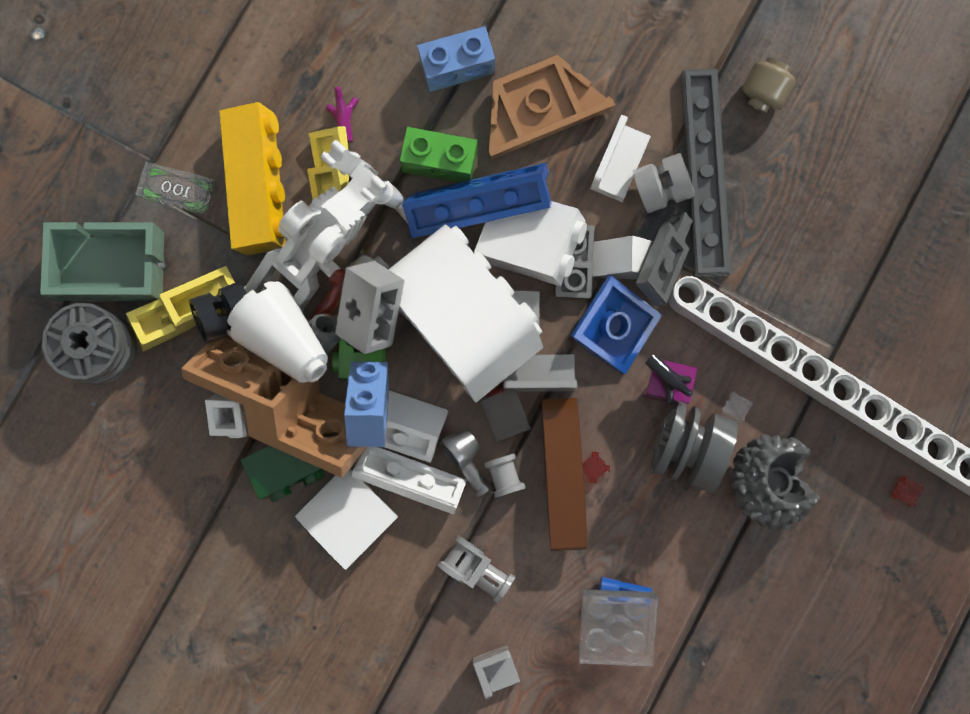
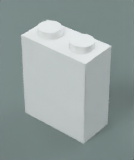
[474,201,587,286]

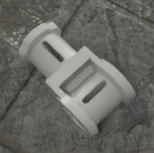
[437,535,515,604]

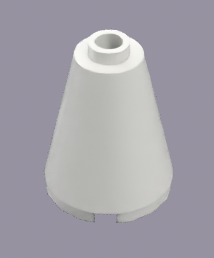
[227,282,328,383]

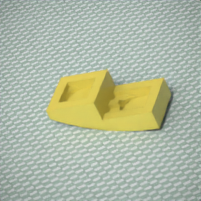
[307,126,349,199]

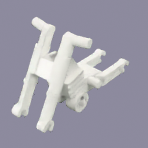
[244,140,408,311]

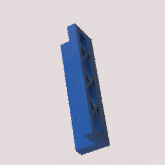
[402,162,552,238]

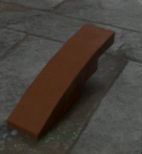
[541,398,588,551]

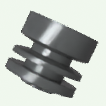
[42,303,137,385]
[651,400,738,493]

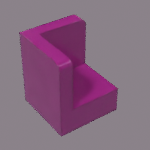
[643,360,697,405]

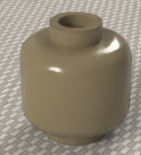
[743,57,796,113]

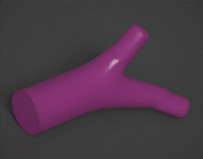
[326,86,358,144]

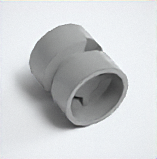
[633,152,696,213]

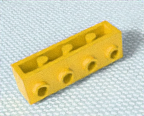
[219,102,286,255]

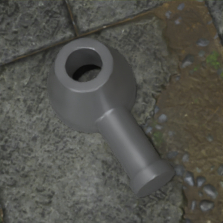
[439,430,492,498]

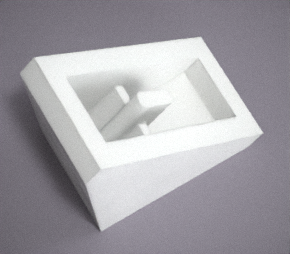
[592,235,654,279]

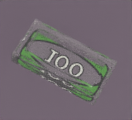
[135,161,215,215]

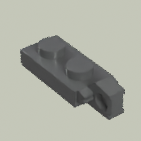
[635,212,693,306]

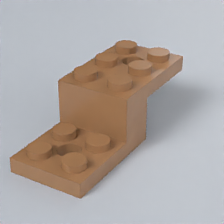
[181,329,367,478]

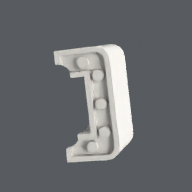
[388,224,544,403]

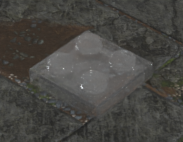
[578,589,658,667]

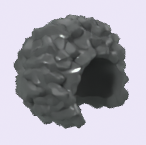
[729,434,820,529]

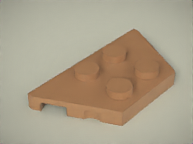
[489,55,615,160]

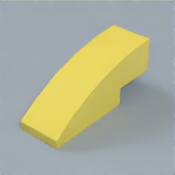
[126,266,235,352]

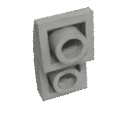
[555,225,595,298]

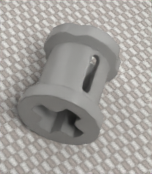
[484,453,526,498]

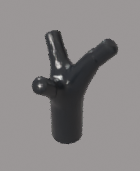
[645,353,693,404]

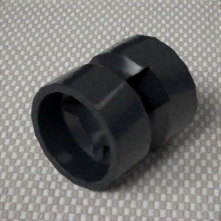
[189,281,247,344]

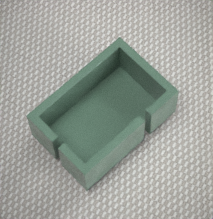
[40,222,165,302]

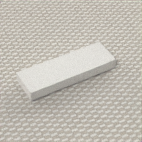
[352,447,467,515]

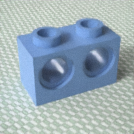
[417,26,495,92]
[344,361,389,447]

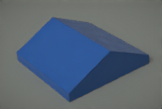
[571,275,662,374]

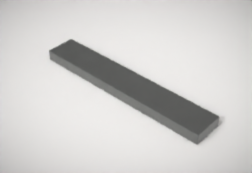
[681,69,731,278]

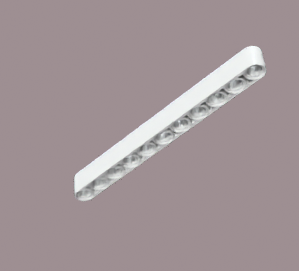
[668,276,970,496]

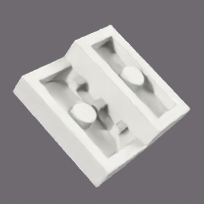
[295,468,398,570]

